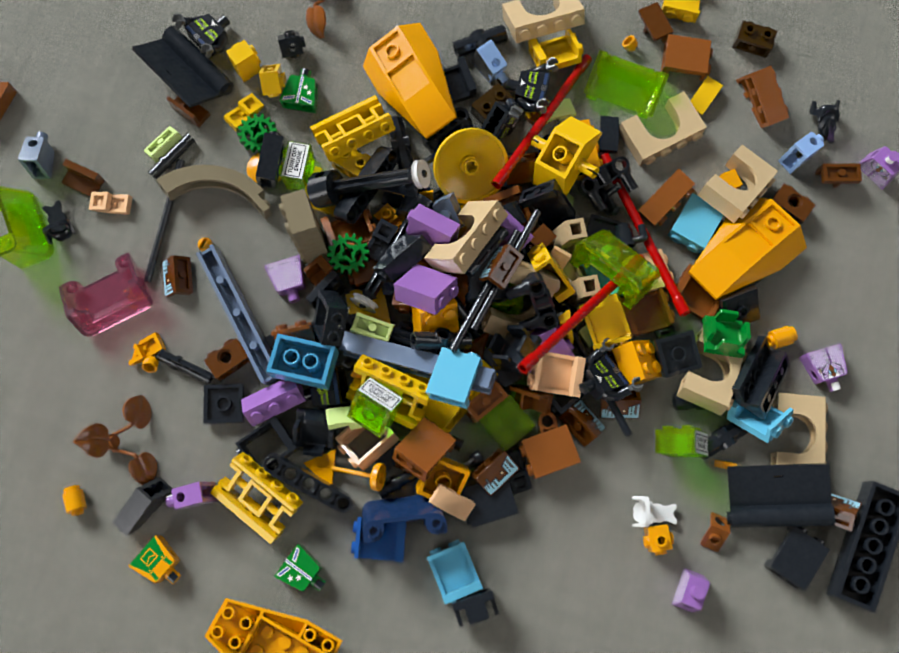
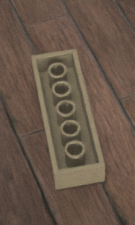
[279,189,331,265]

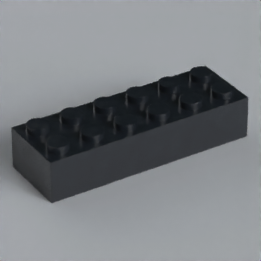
[826,480,899,613]

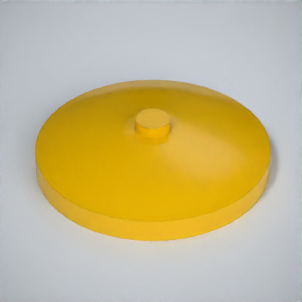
[433,128,508,204]

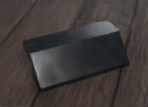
[732,336,790,419]

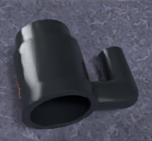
[615,223,648,250]

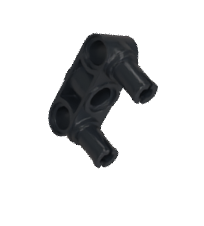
[422,107,474,153]
[577,156,639,213]
[505,272,559,331]

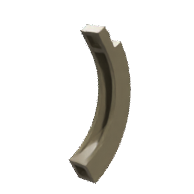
[156,165,271,220]

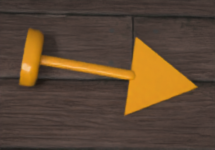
[303,449,386,491]

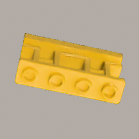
[310,95,396,162]
[346,354,430,430]
[210,452,303,544]

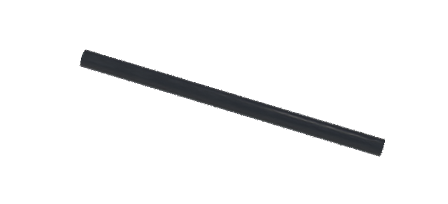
[144,159,185,283]
[470,209,541,332]
[449,229,521,353]
[573,328,633,437]

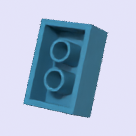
[266,334,339,390]

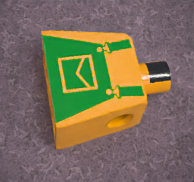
[128,535,182,585]

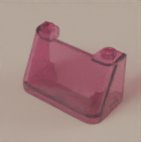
[58,252,153,337]

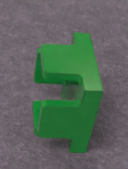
[702,309,751,358]

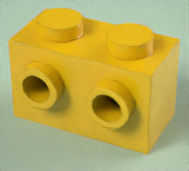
[226,40,261,82]
[259,64,287,98]
[331,149,371,178]

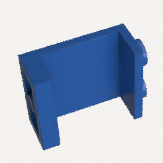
[351,517,407,562]

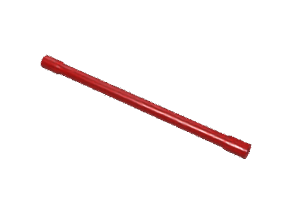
[491,54,592,189]
[599,153,691,317]
[518,254,646,374]

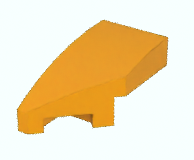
[128,332,166,366]

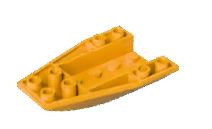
[363,23,457,139]
[688,197,807,300]
[204,598,343,653]

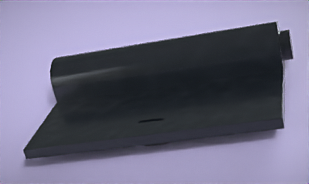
[132,25,234,107]
[726,463,835,528]

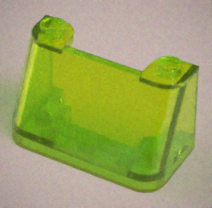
[583,49,669,120]
[0,186,54,269]
[570,229,660,310]

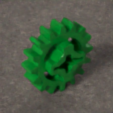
[237,113,278,153]
[327,233,370,276]

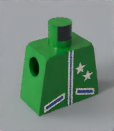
[280,68,318,114]
[274,544,327,592]

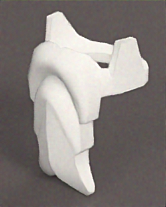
[632,496,677,527]

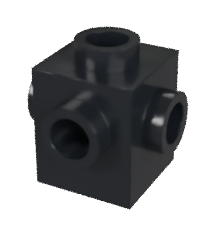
[278,30,306,58]

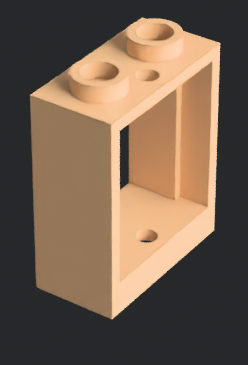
[335,409,399,472]

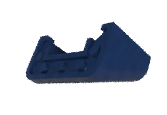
[362,495,448,543]

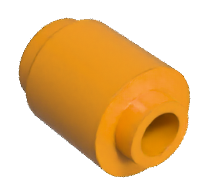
[766,326,798,350]
[62,485,87,516]

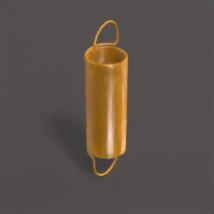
[709,459,740,469]

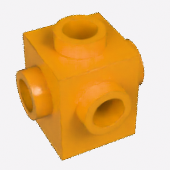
[643,524,674,556]

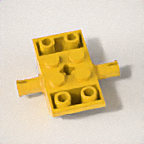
[531,116,602,196]

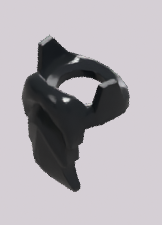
[809,100,840,144]
[42,200,76,245]

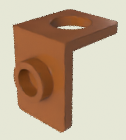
[700,512,730,552]

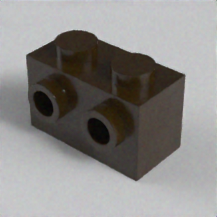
[732,20,778,58]
[471,83,513,125]

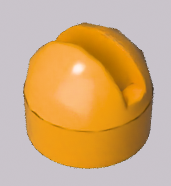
[622,35,638,52]
[198,237,214,252]
[141,356,159,373]

